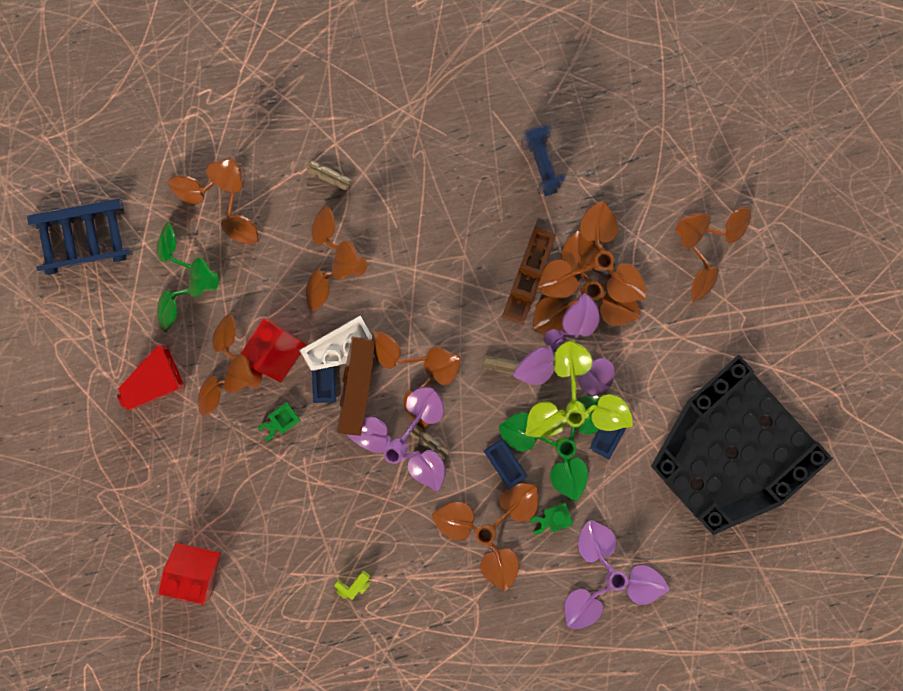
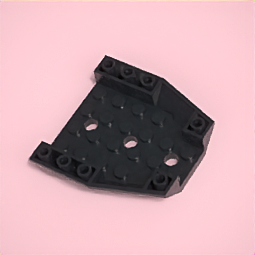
[651,354,833,535]

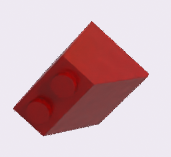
[240,318,307,383]
[117,345,186,410]
[158,543,221,605]

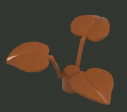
[167,157,259,244]
[538,201,646,303]
[306,205,367,312]
[675,207,751,301]
[533,231,641,335]
[198,313,262,417]
[372,331,462,428]
[432,483,538,591]

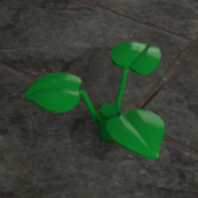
[157,222,219,333]
[499,396,600,501]

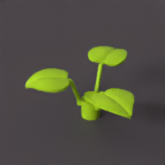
[526,341,633,437]

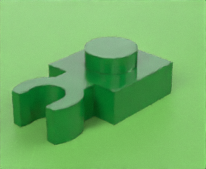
[258,402,301,441]
[530,502,573,534]

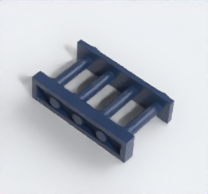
[521,124,566,197]
[27,199,133,275]

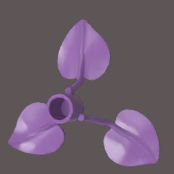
[513,294,615,395]
[347,387,445,492]
[564,520,669,629]

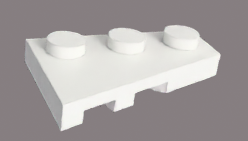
[299,316,375,371]

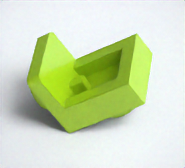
[334,570,371,600]

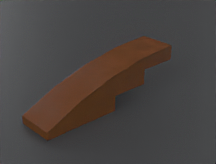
[502,227,556,325]
[337,336,375,436]

